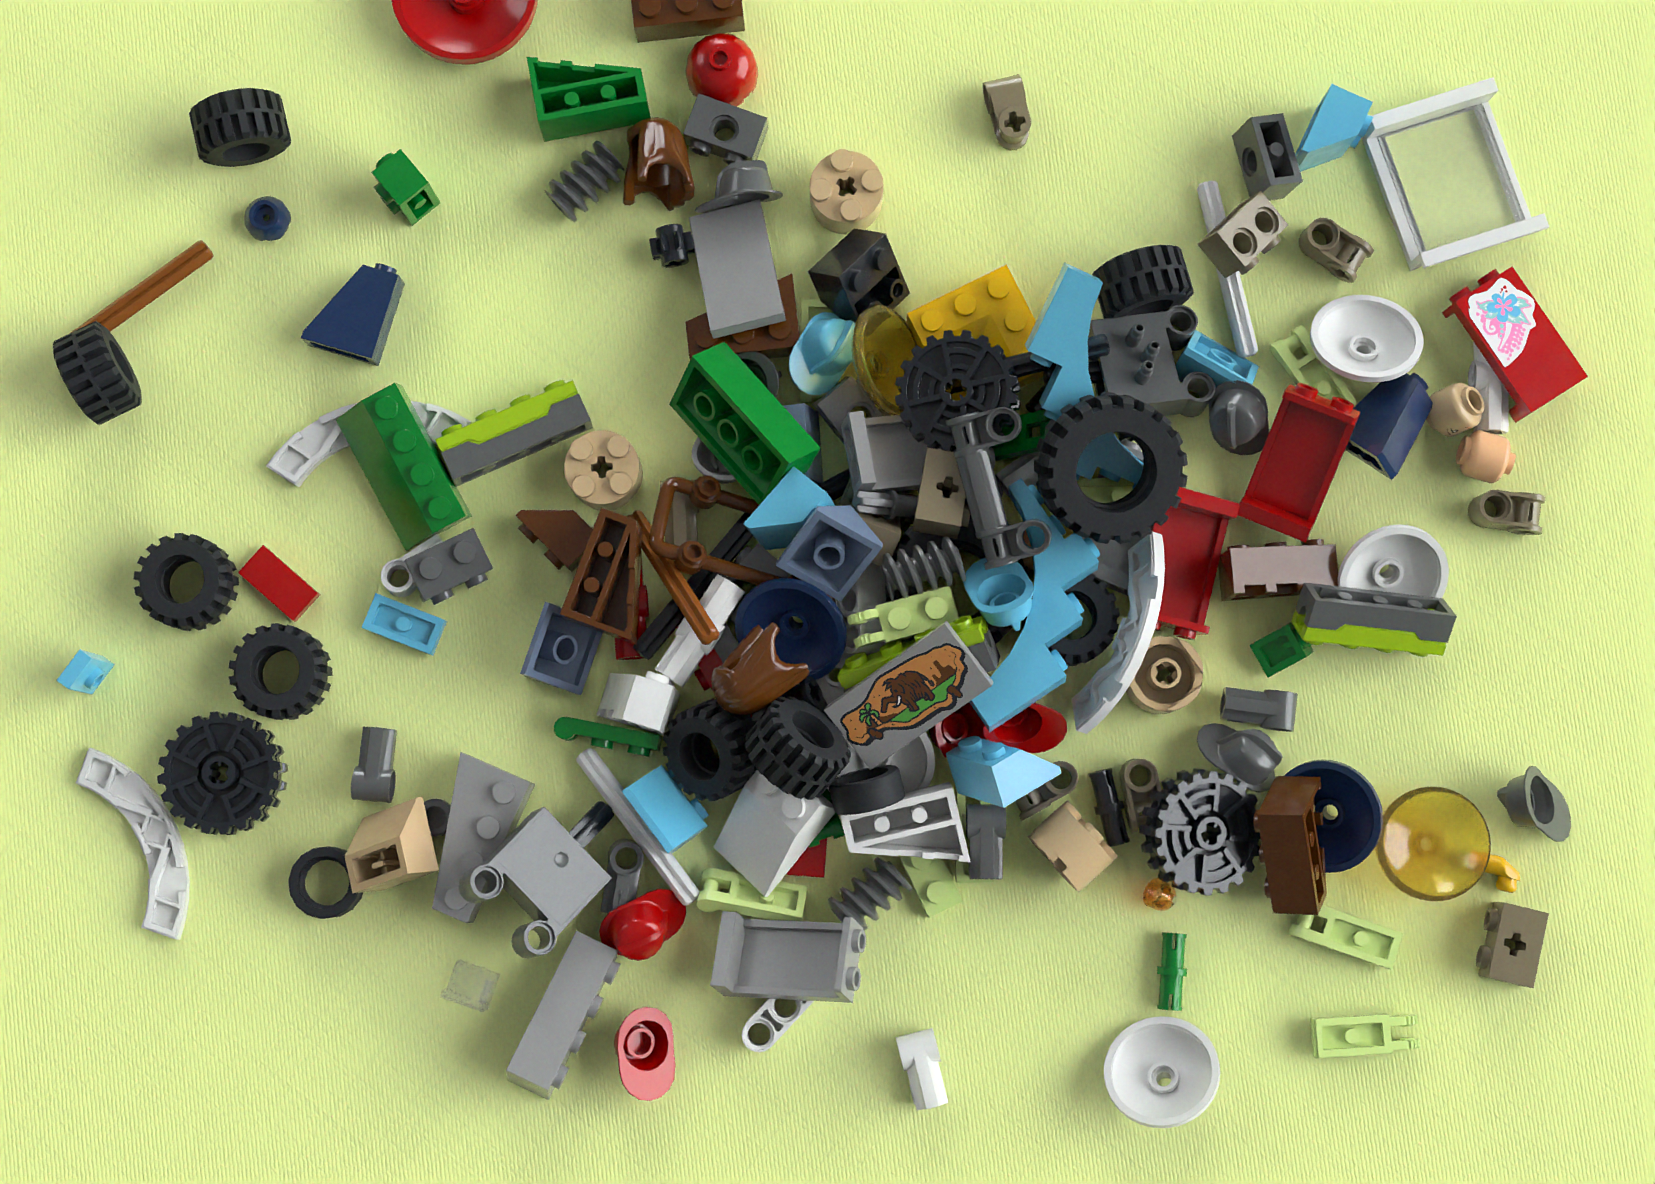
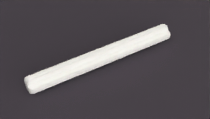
[1197,181,1258,358]
[576,748,700,906]

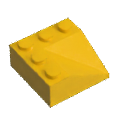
[906,264,1043,401]

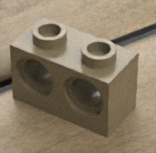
[1198,191,1288,278]

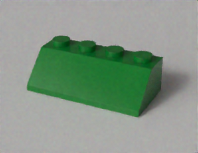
[669,342,821,505]
[336,383,472,551]

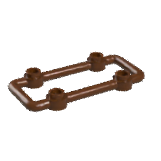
[649,476,836,603]

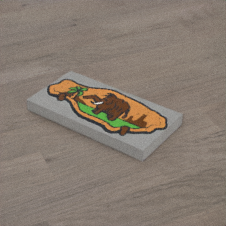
[824,621,993,770]

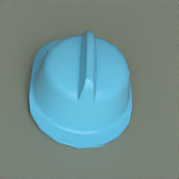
[789,312,859,395]
[963,558,1035,631]

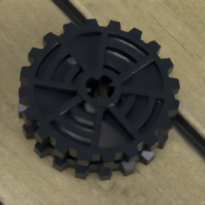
[895,330,1021,452]
[157,711,288,835]
[1139,768,1261,895]

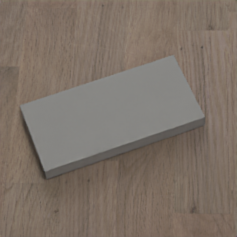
[689,199,786,339]

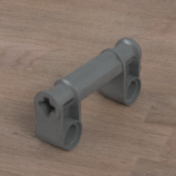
[945,407,1052,570]

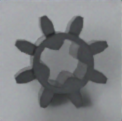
[649,224,695,268]

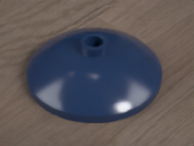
[735,578,847,683]
[1284,759,1383,873]

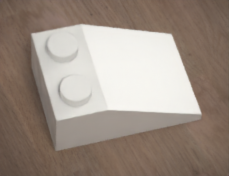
[714,770,835,897]

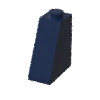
[301,263,405,366]
[1346,372,1433,480]

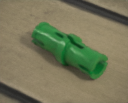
[1157,932,1187,1011]

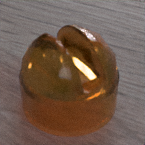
[1143,878,1176,911]

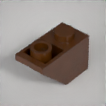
[516,510,593,572]

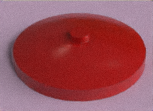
[391,0,538,65]

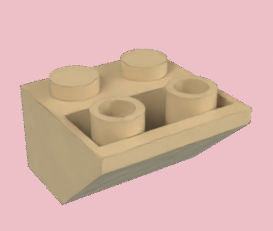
[345,797,439,893]

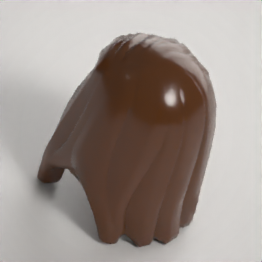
[623,117,695,211]
[711,622,809,716]

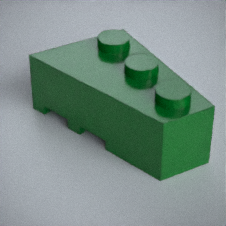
[527,57,651,142]

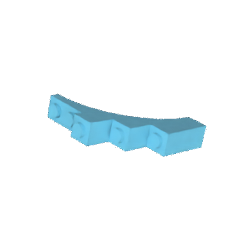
[1025,262,1143,489]
[969,478,1100,732]

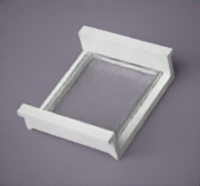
[1361,77,1549,271]

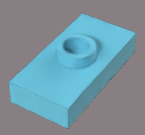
[362,593,447,656]
[57,649,115,695]

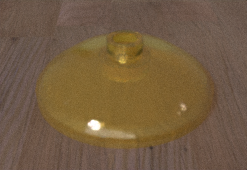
[851,305,918,415]
[1375,787,1491,901]

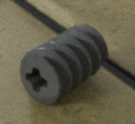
[544,141,625,222]
[882,536,966,602]
[828,857,913,931]

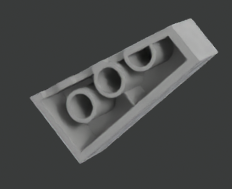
[432,752,535,923]
[506,931,621,1100]

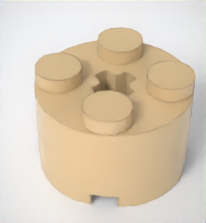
[810,149,883,234]
[564,430,643,510]
[1126,636,1203,714]
[1028,801,1118,892]

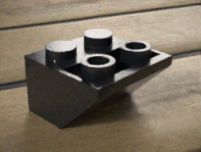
[808,228,910,337]

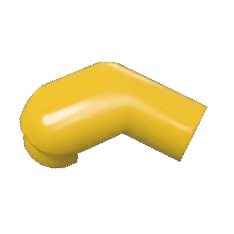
[1468,850,1520,893]

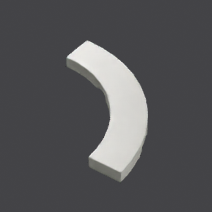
[266,401,472,487]
[1072,531,1165,734]
[76,748,190,940]

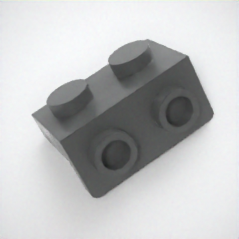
[404,528,493,605]

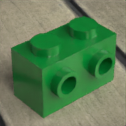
[371,149,440,226]

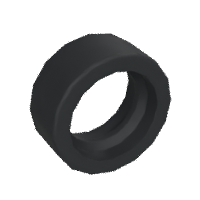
[828,765,905,815]
[288,846,363,919]

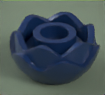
[244,196,291,241]

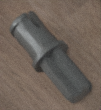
[852,490,918,520]

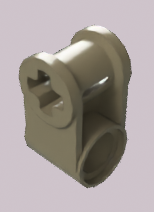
[983,74,1031,150]
[1299,218,1374,283]
[1468,490,1546,535]
[1119,759,1161,833]
[1015,761,1078,821]

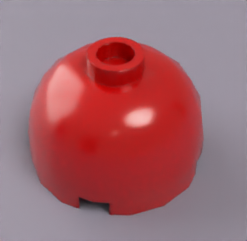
[685,33,758,107]

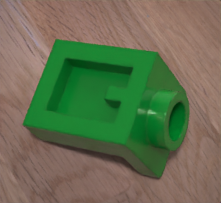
[1249,622,1314,678]

